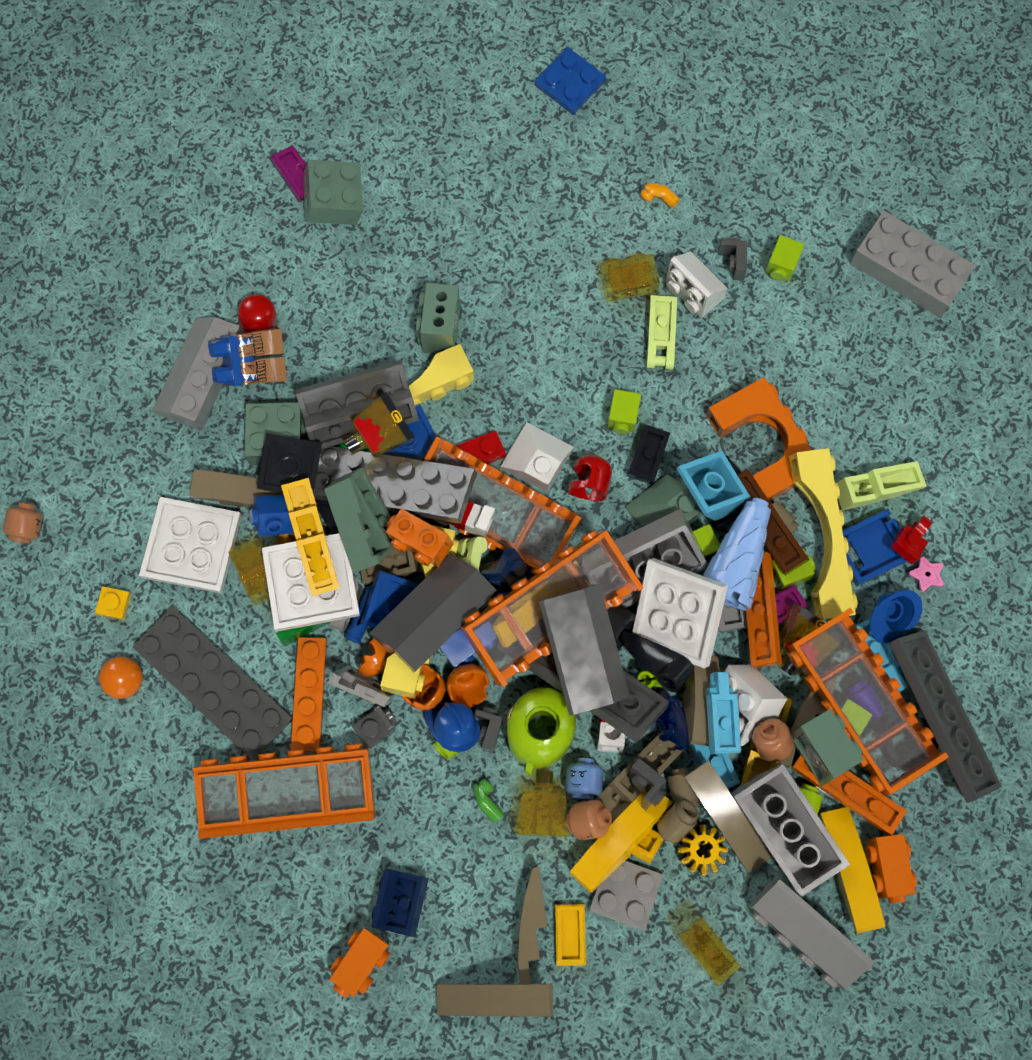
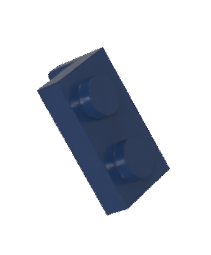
[481,548,534,596]
[371,868,429,937]

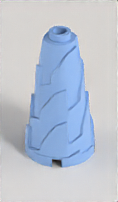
[703,498,771,611]

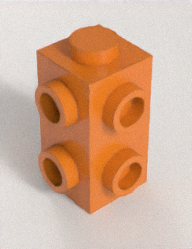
[386,508,454,568]
[865,834,917,904]
[329,928,391,998]

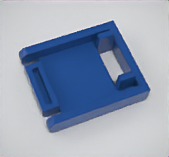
[843,509,908,587]

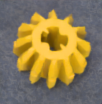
[678,825,728,876]

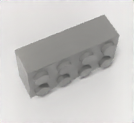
[850,211,976,318]

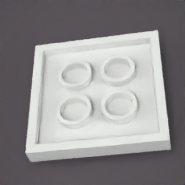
[139,497,242,594]
[262,533,360,632]
[632,558,728,668]

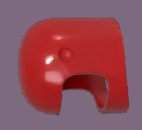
[237,294,277,333]
[567,455,612,502]

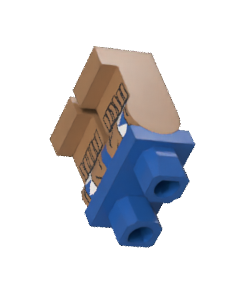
[208,328,287,386]

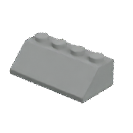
[151,317,242,431]
[581,509,708,611]
[730,764,850,897]
[748,879,874,989]

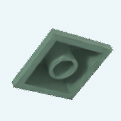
[625,474,703,527]

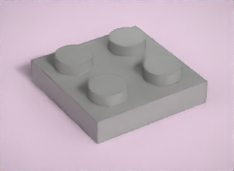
[589,861,663,931]

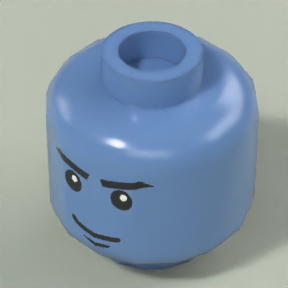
[565,758,603,801]

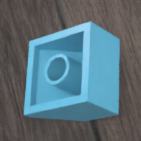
[677,451,750,521]

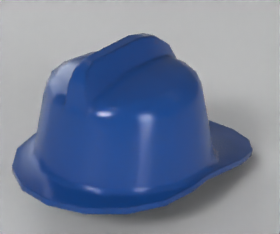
[869,589,923,643]
[424,697,480,752]

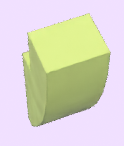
[837,461,927,511]

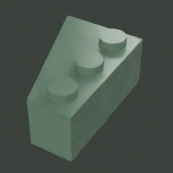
[324,467,395,574]

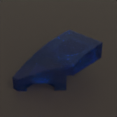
[657,695,689,751]

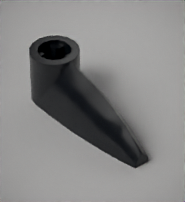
[621,630,694,692]

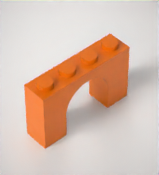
[706,377,812,501]

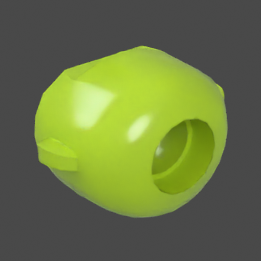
[507,687,576,776]

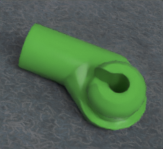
[473,779,504,823]

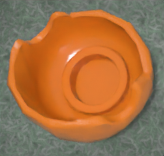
[357,637,394,677]
[98,656,143,699]
[446,663,490,708]
[402,665,446,711]

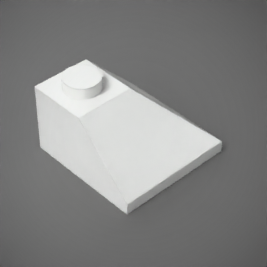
[500,422,574,494]

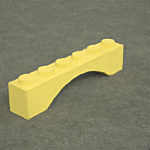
[409,344,474,406]
[789,448,858,620]
[380,525,460,699]

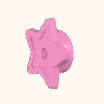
[908,557,944,592]

